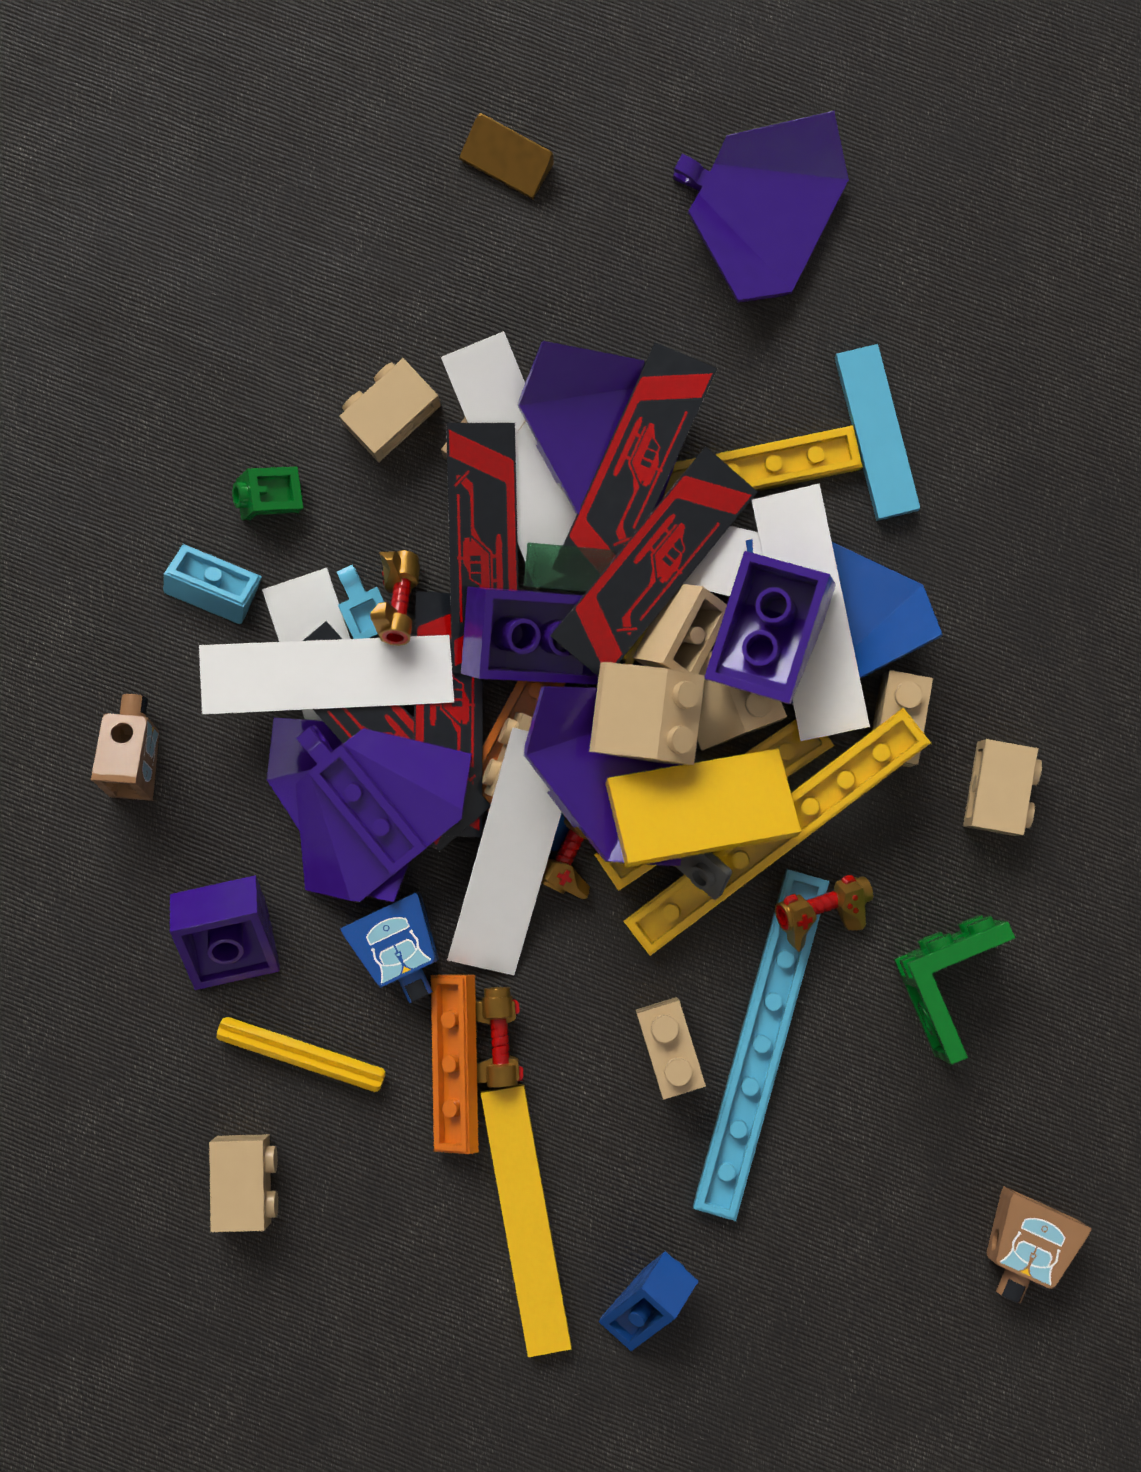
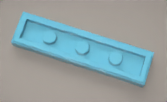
[835,344,920,521]

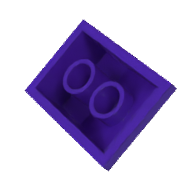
[705,551,836,704]
[461,586,599,685]

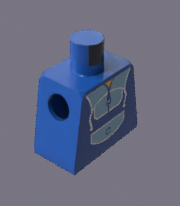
[340,892,439,1003]

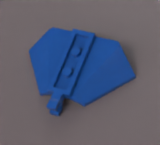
[745,539,943,704]

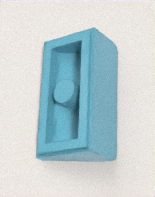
[163,544,262,624]

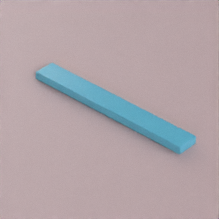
[693,869,829,1221]

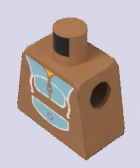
[91,694,159,801]
[987,1186,1091,1303]

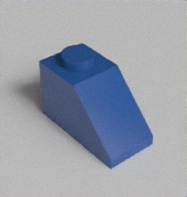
[598,1251,698,1351]

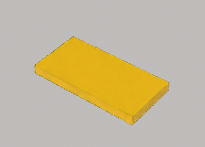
[605,748,801,868]

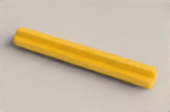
[216,1017,385,1092]

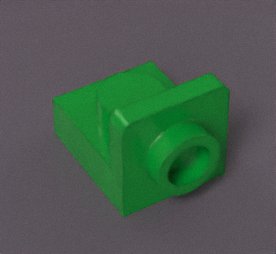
[232,467,303,520]

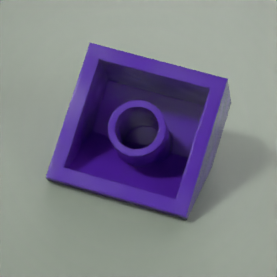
[170,875,280,990]

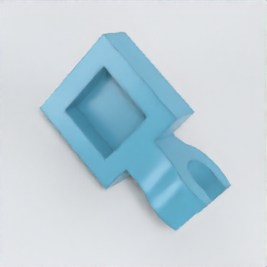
[337,565,385,639]

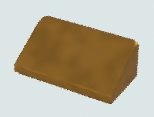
[459,113,554,199]

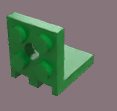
[894,915,1015,1065]

